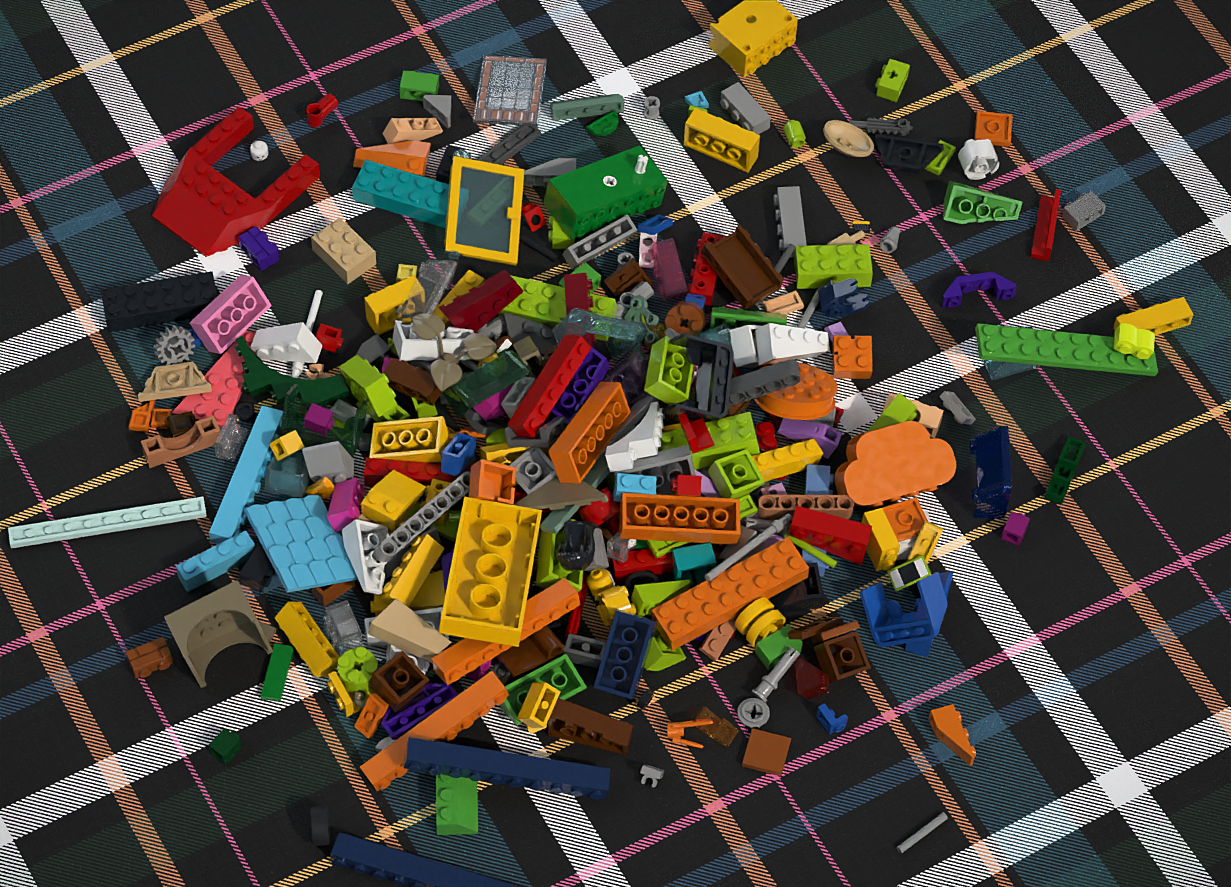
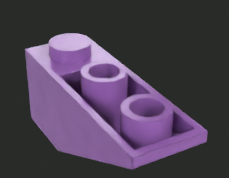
[778,418,842,459]

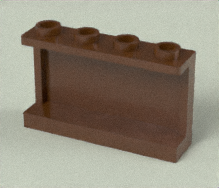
[701,225,783,310]

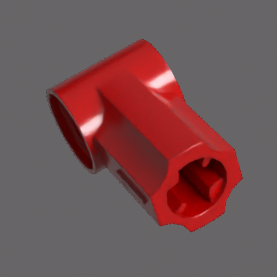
[306,94,338,127]

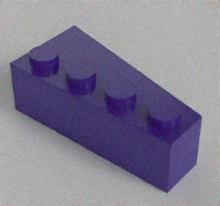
[549,347,610,428]

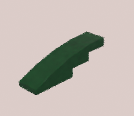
[1044,436,1087,505]

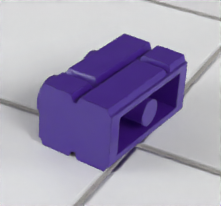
[238,227,279,271]

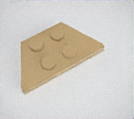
[138,362,212,402]

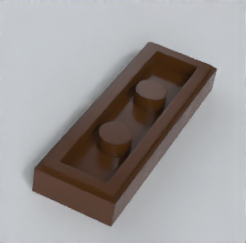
[788,617,844,639]

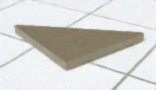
[514,476,609,510]

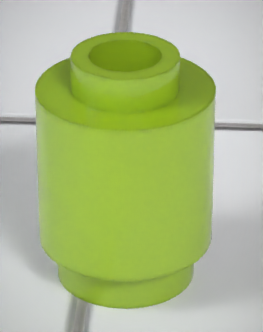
[783,120,806,148]

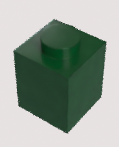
[208,728,242,765]

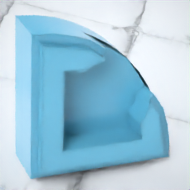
[685,91,709,109]

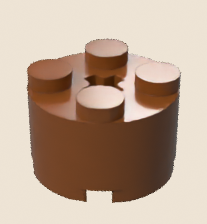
[665,301,706,336]

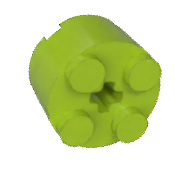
[337,647,378,694]

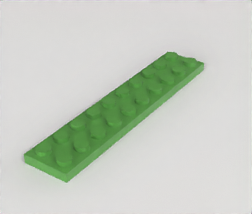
[975,324,1158,376]

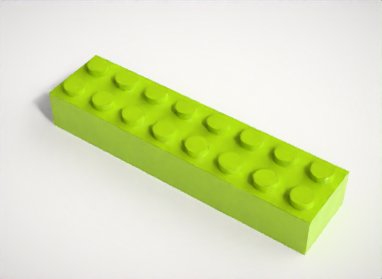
[606,412,760,491]

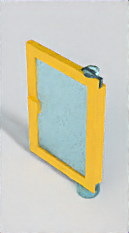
[444,150,524,266]

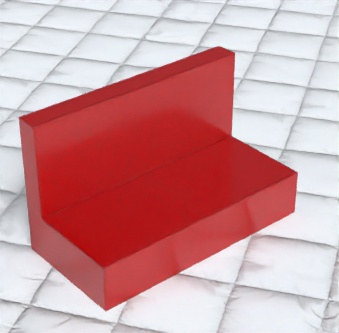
[678,413,715,453]

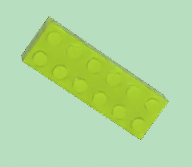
[499,275,618,341]

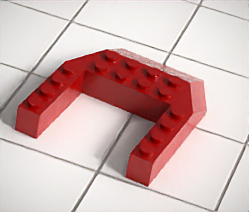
[152,106,320,257]

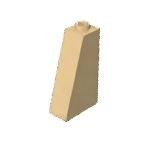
[368,598,452,663]

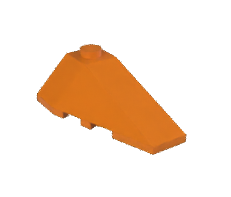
[353,140,431,177]

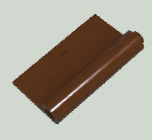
[496,625,565,677]

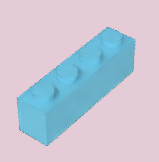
[176,530,256,592]

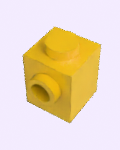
[269,430,304,461]

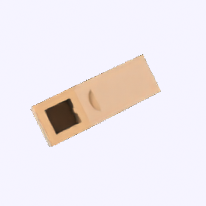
[383,118,443,144]

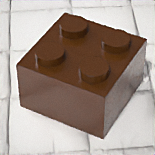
[369,651,429,712]

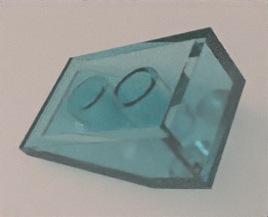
[264,447,310,498]

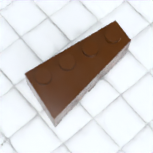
[548,698,633,755]

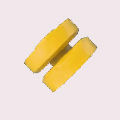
[735,597,786,648]

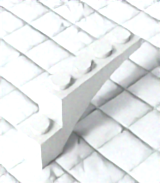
[605,402,665,472]

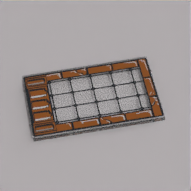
[473,55,547,126]

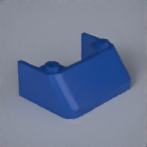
[859,572,947,647]

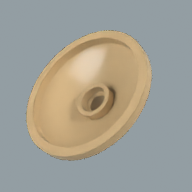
[823,120,874,157]

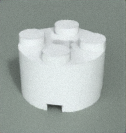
[958,139,999,180]

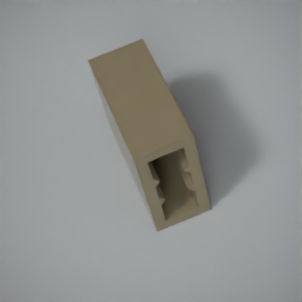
[512,336,542,379]

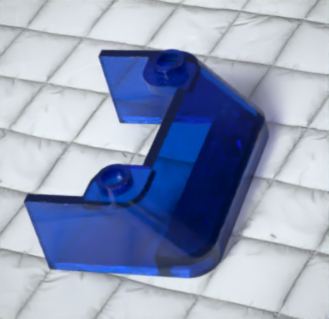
[969,426,1012,518]

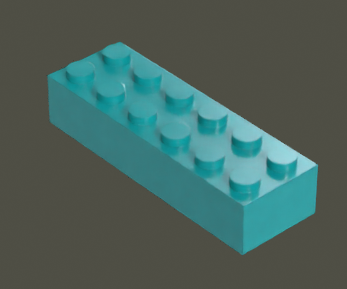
[352,160,469,228]

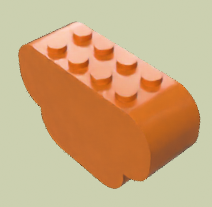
[834,421,956,508]

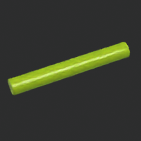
[784,531,837,568]

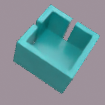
[672,543,716,586]

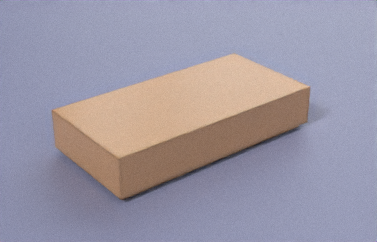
[762,291,804,314]

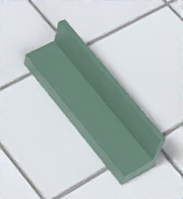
[550,93,624,121]

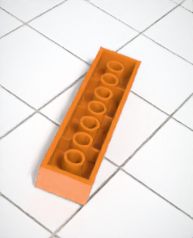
[652,537,809,651]

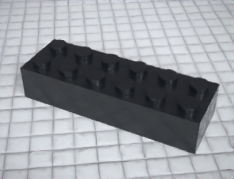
[101,271,217,333]

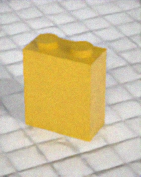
[861,508,900,571]

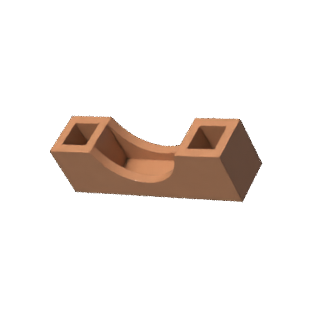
[141,415,222,468]

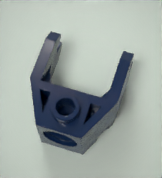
[818,278,871,317]

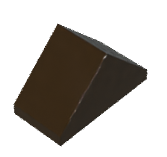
[164,411,196,438]

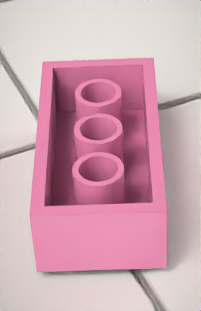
[190,275,272,354]

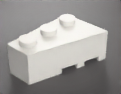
[250,322,323,363]

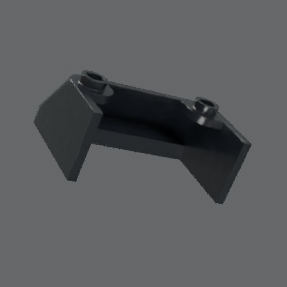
[662,333,734,420]

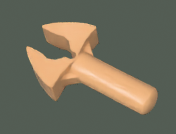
[306,364,332,380]

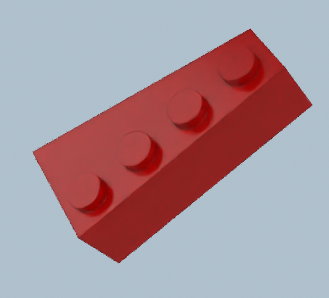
[788,505,872,566]

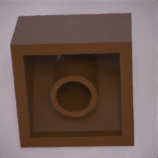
[813,631,871,685]

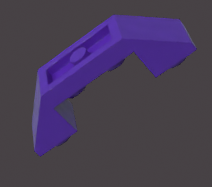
[942,272,1016,308]

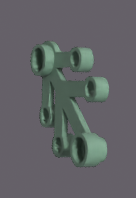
[615,295,659,368]

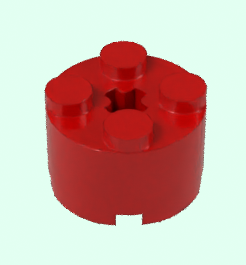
[577,487,619,526]

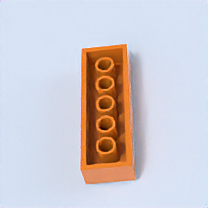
[548,382,631,484]
[619,493,741,545]

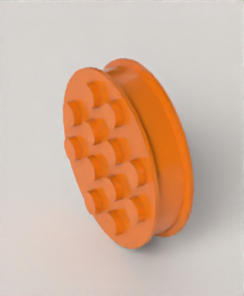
[753,362,838,420]

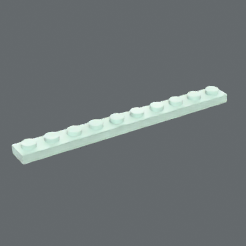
[8,497,207,548]

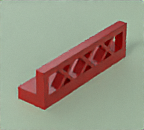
[1031,189,1061,261]

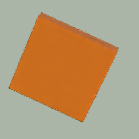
[974,111,1012,147]
[882,497,928,542]

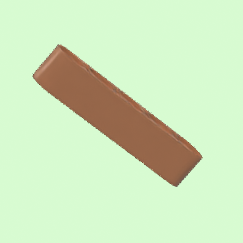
[757,495,854,520]

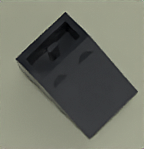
[769,562,824,613]

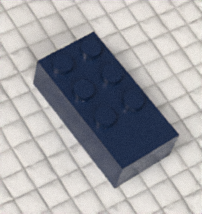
[593,609,657,699]

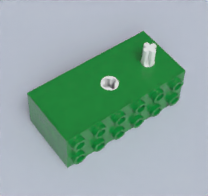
[543,145,668,239]

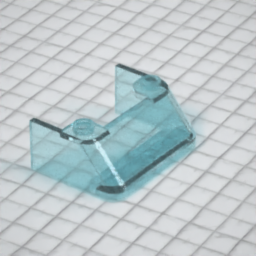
[552,308,648,364]

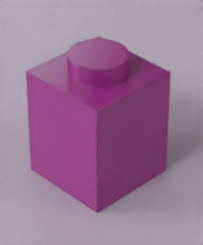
[304,403,335,436]
[1001,511,1030,546]

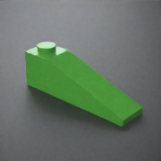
[943,181,1023,224]

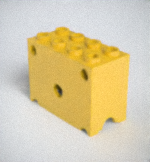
[708,0,798,77]

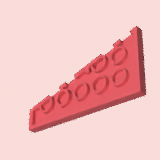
[172,330,257,430]

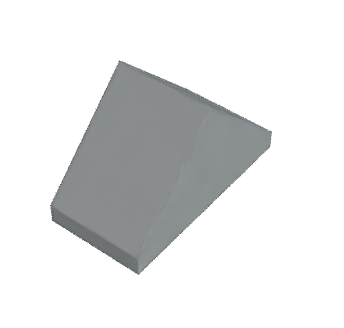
[423,95,452,128]

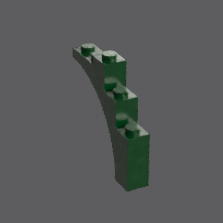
[235,336,351,411]

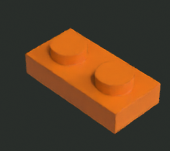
[354,693,389,739]

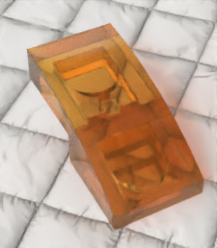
[693,707,739,746]

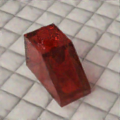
[795,656,829,700]

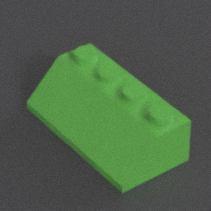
[710,307,787,336]
[499,654,587,726]
[436,774,478,835]

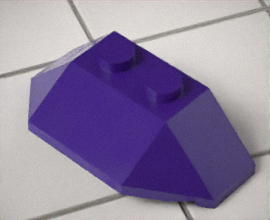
[381,683,459,740]

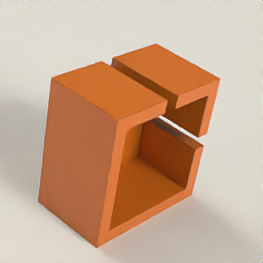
[832,335,872,379]
[469,459,517,505]

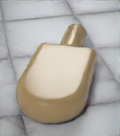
[827,230,865,245]

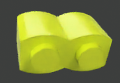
[1114,323,1155,359]

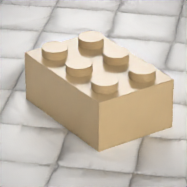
[311,217,376,284]

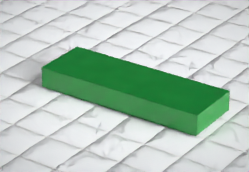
[261,643,294,702]

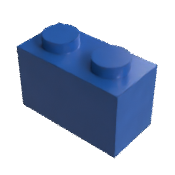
[441,433,476,477]

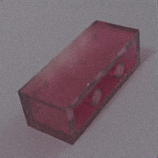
[648,238,688,300]

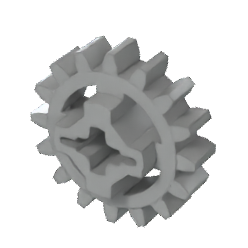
[153,326,195,365]

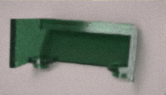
[443,348,532,419]
[279,384,368,458]

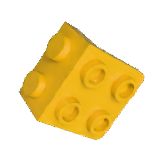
[327,671,382,717]

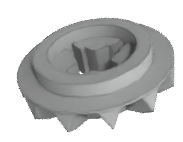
[738,698,770,729]

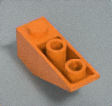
[928,704,976,766]

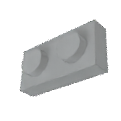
[939,391,976,425]

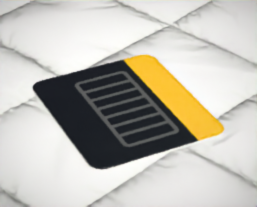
[853,221,870,233]

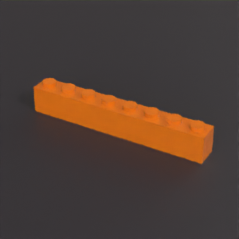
[431,578,581,686]
[360,671,509,791]

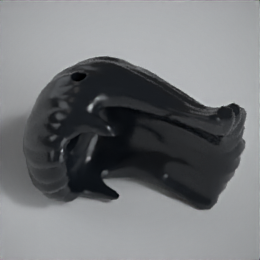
[557,521,598,571]

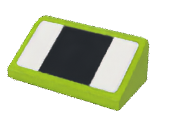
[887,555,931,591]

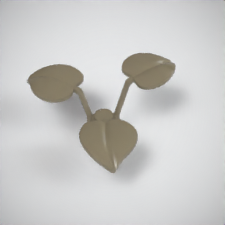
[412,313,497,392]

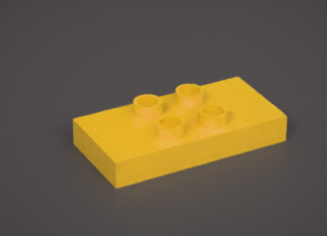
[439,497,542,647]

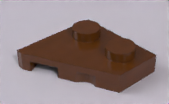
[603,258,654,296]

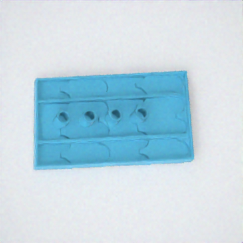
[244,495,358,593]

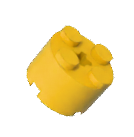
[595,585,637,630]

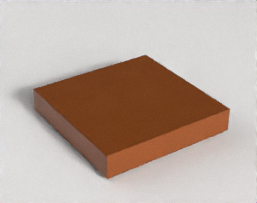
[811,621,860,644]
[742,728,791,776]

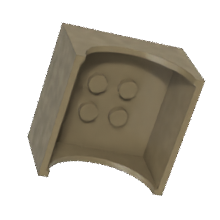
[164,580,274,688]

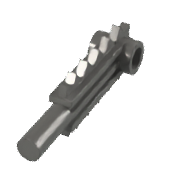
[849,117,913,136]

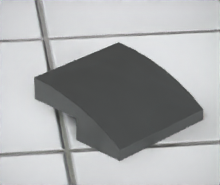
[461,405,508,435]

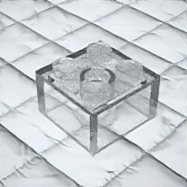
[323,600,363,657]

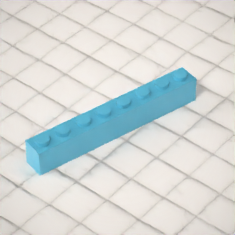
[209,406,287,544]

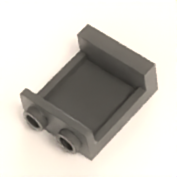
[505,416,565,447]

